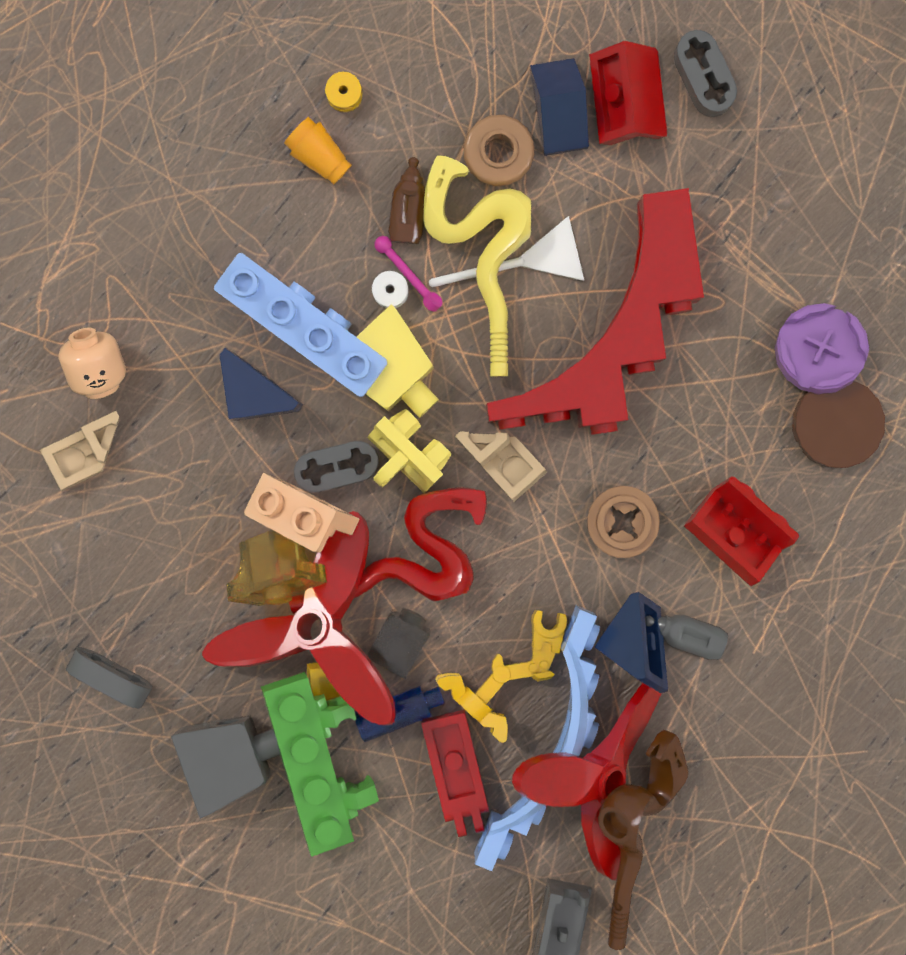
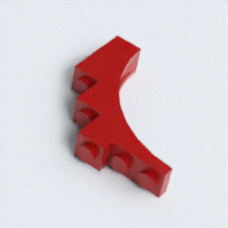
[486,188,704,435]

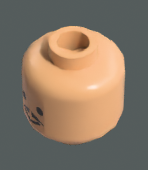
[58,328,126,399]

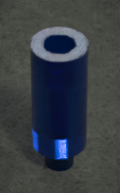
[354,685,445,743]

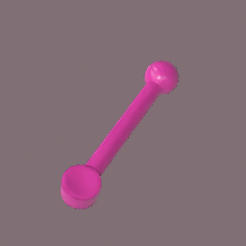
[374,236,443,312]

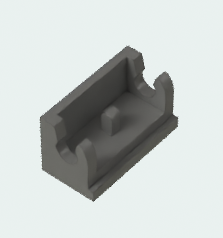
[532,878,592,955]

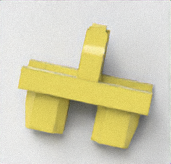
[367,409,451,493]

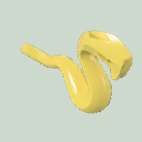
[424,156,531,377]

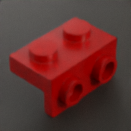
[684,476,799,586]

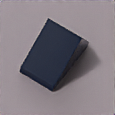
[530,58,589,156]
[219,348,303,421]
[595,592,668,693]

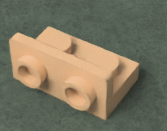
[244,473,360,553]

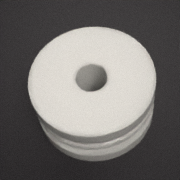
[372,271,409,308]

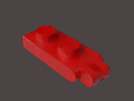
[421,709,490,838]

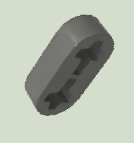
[674,30,737,117]
[294,441,379,492]
[66,647,153,709]

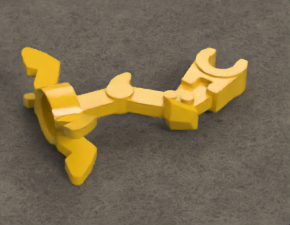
[435,610,567,743]

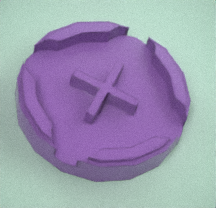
[774,303,869,394]

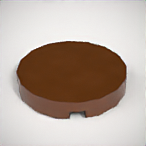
[792,381,885,468]

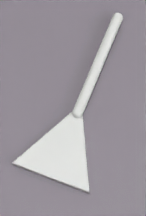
[429,216,584,287]

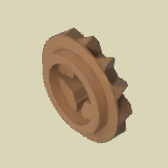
[587,486,660,558]

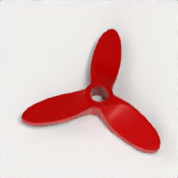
[202,511,396,726]
[512,683,662,881]

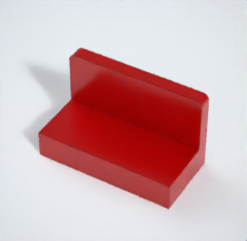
[589,41,667,145]

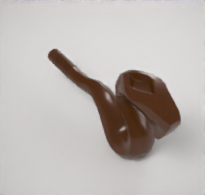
[598,730,688,950]

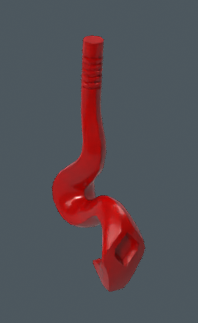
[289,487,487,614]

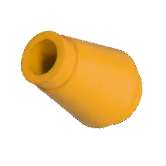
[284,117,352,185]

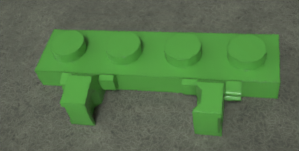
[261,672,379,857]

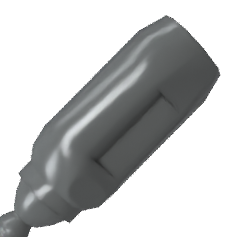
[645,615,728,660]

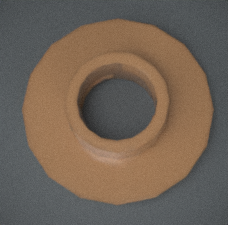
[463,115,535,186]

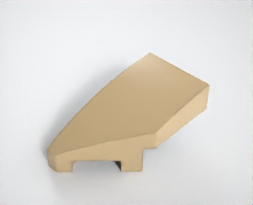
[40,411,120,491]
[455,431,547,502]

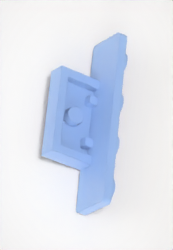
[214,253,387,397]

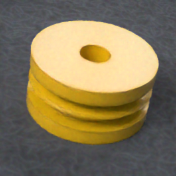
[325,72,363,112]

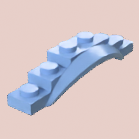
[474,605,600,871]

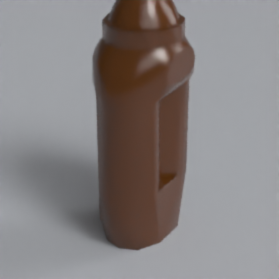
[388,157,425,244]

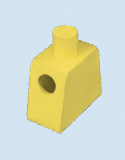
[357,304,439,418]

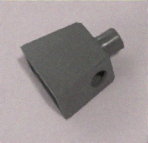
[171,716,280,819]

